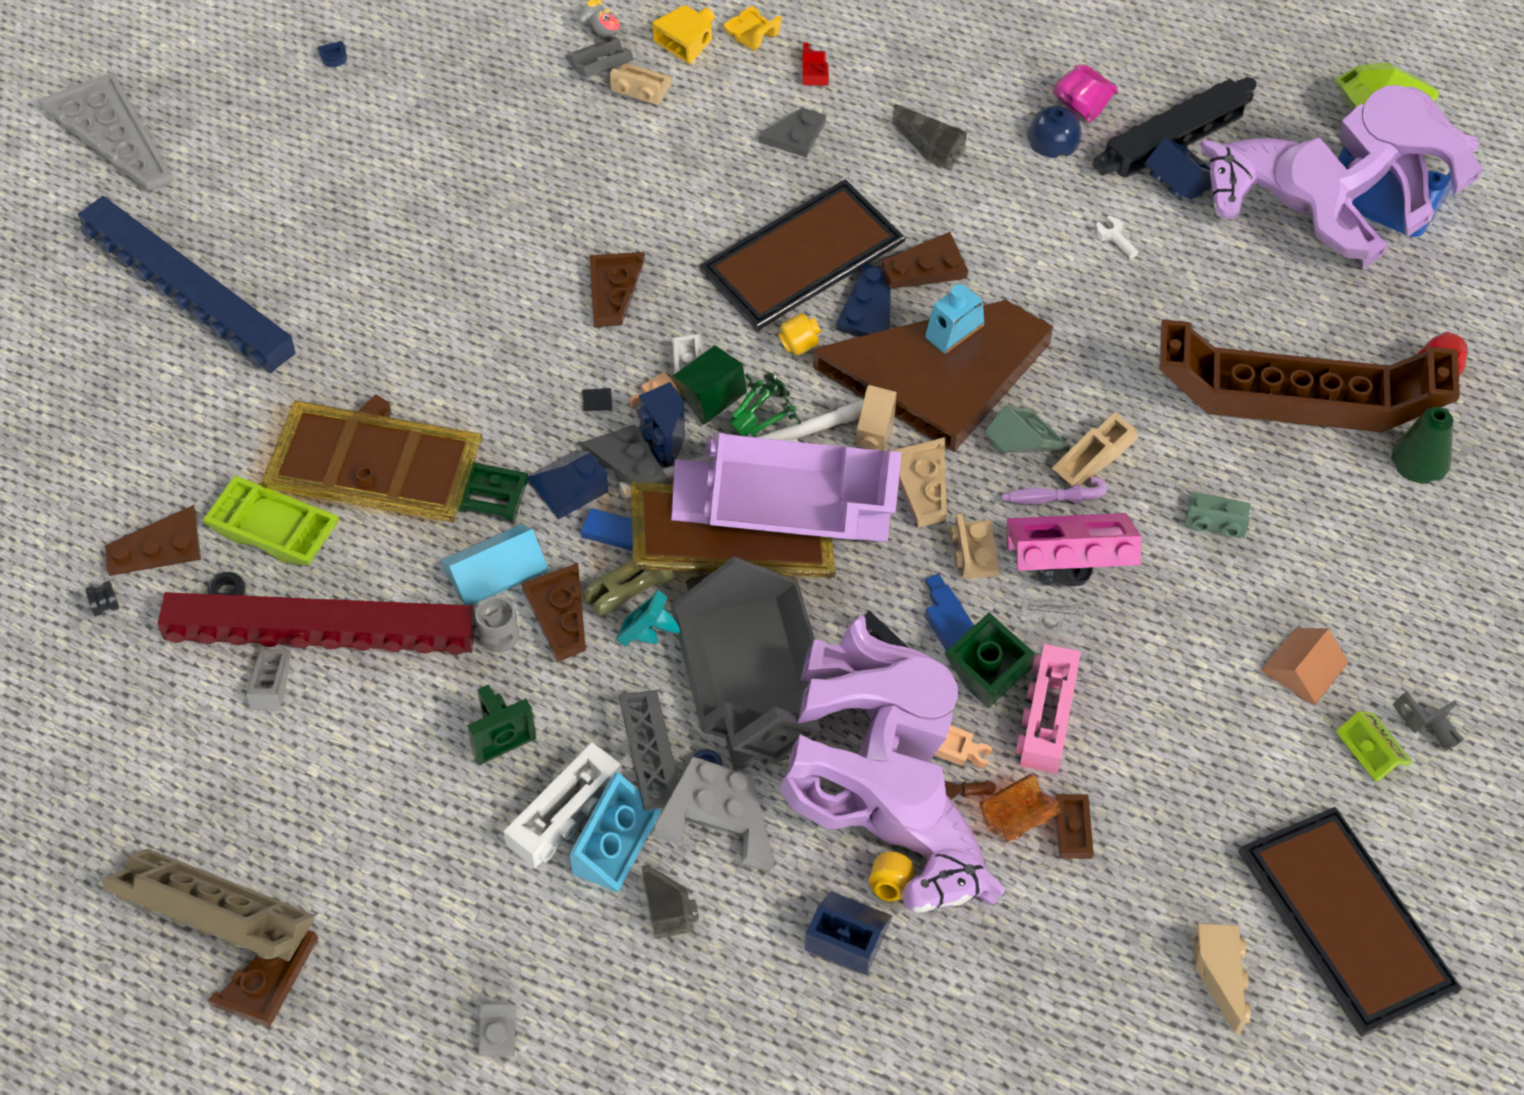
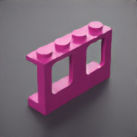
[1006,513,1141,571]

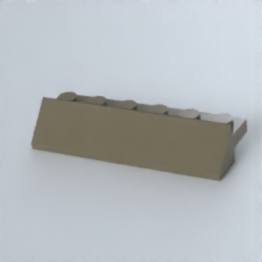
[103,849,315,962]

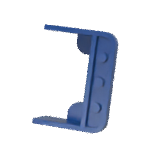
[1338,146,1452,237]

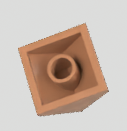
[1261,628,1348,706]

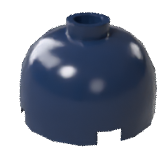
[1027,106,1081,158]

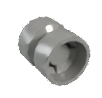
[475,596,519,652]

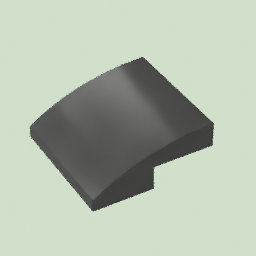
[565,38,634,77]

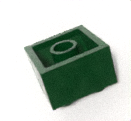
[945,612,1035,709]

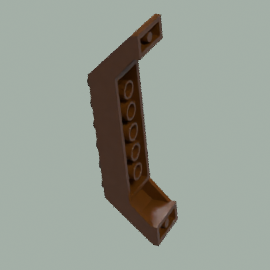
[1159,319,1460,432]

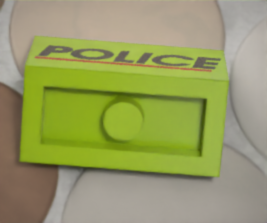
[1336,711,1413,781]

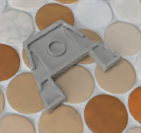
[650,757,774,872]

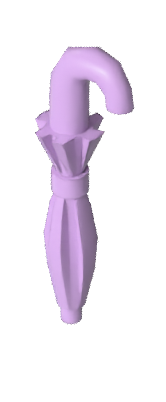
[1002,477,1107,505]

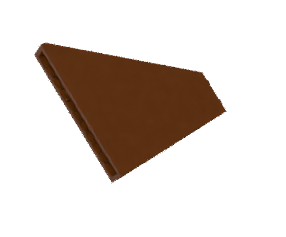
[813,300,1053,452]

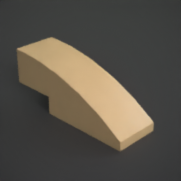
[1052,412,1138,487]

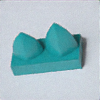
[615,590,680,647]

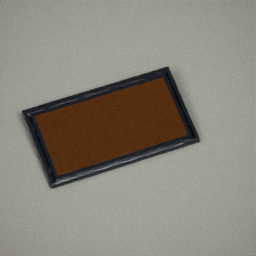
[699,179,905,331]
[1238,807,1462,1038]

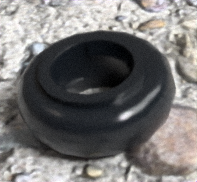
[207,572,246,595]

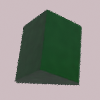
[670,345,747,425]

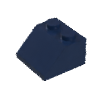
[1144,137,1212,200]

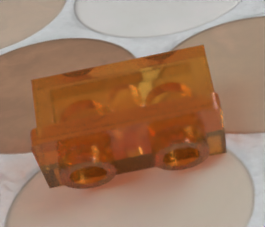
[979,774,1061,842]

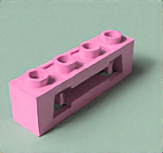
[1016,644,1081,774]

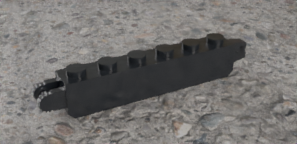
[1092,77,1257,177]

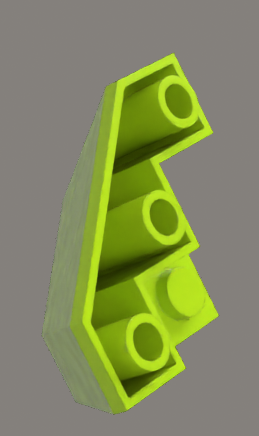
[1334,62,1439,110]

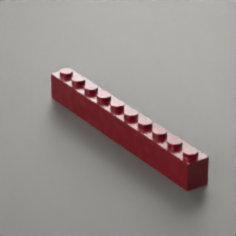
[157,592,476,655]

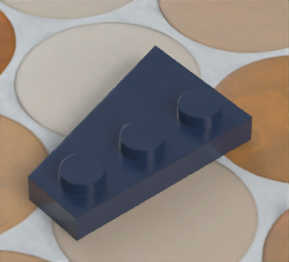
[836,264,891,337]

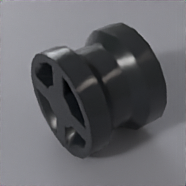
[85,580,119,617]

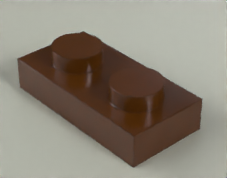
[1055,794,1094,859]

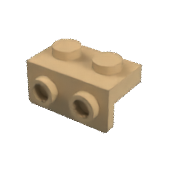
[610,63,672,105]

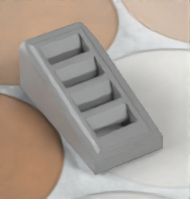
[246,649,291,711]

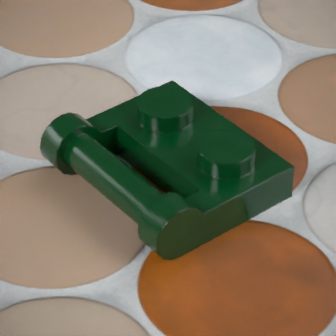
[456,462,529,522]

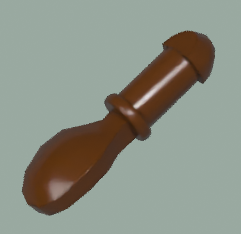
[944,780,997,800]

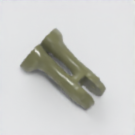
[582,535,674,616]

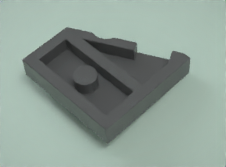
[759,108,826,157]

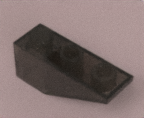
[892,104,967,171]

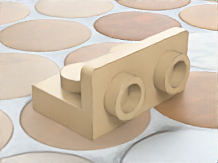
[950,513,1000,579]

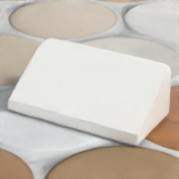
[672,334,704,374]

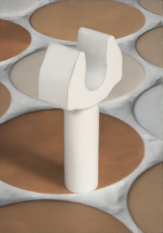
[1095,216,1138,259]

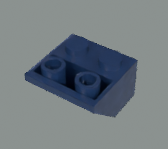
[637,382,685,468]
[805,891,893,975]

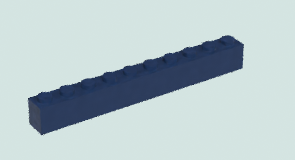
[78,196,296,374]

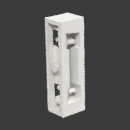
[503,742,622,868]

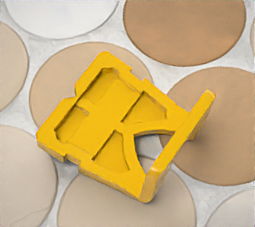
[724,6,782,51]

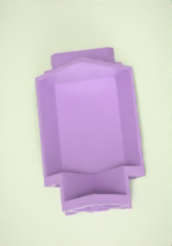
[671,433,902,542]

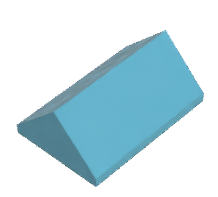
[440,524,549,605]
[570,772,661,892]

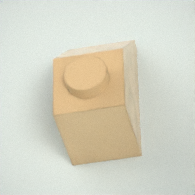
[856,385,897,451]

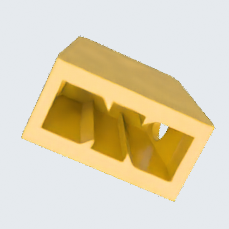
[652,5,715,64]

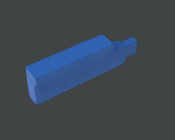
[925,573,974,650]

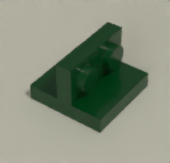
[467,684,537,766]

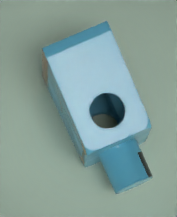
[925,284,984,354]

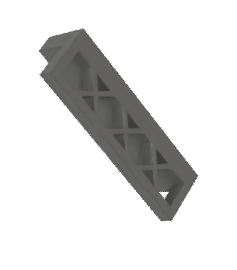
[619,690,678,810]

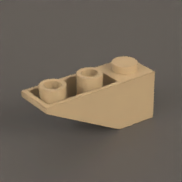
[1193,924,1251,1034]

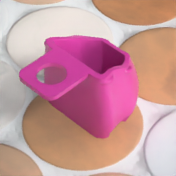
[1053,64,1118,123]

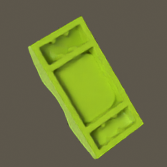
[203,475,340,566]

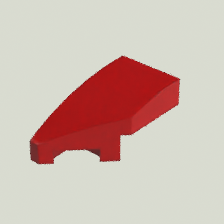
[802,42,829,85]

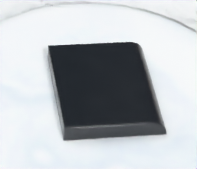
[582,388,612,412]

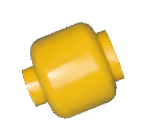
[778,313,822,355]
[869,851,915,902]

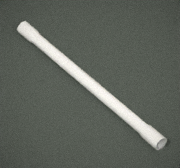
[618,400,864,499]

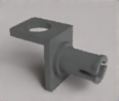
[1393,692,1464,751]

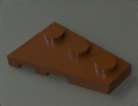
[880,232,969,288]
[590,252,645,327]
[105,505,201,576]
[521,563,586,662]
[207,930,318,1027]

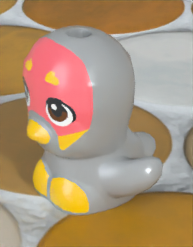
[579,0,620,39]

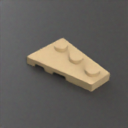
[892,437,947,528]

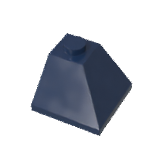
[528,450,608,520]

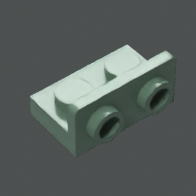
[1185,491,1251,538]

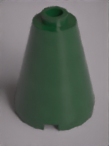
[1391,407,1453,484]

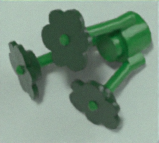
[728,372,801,437]

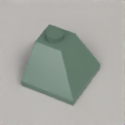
[984,405,1071,453]

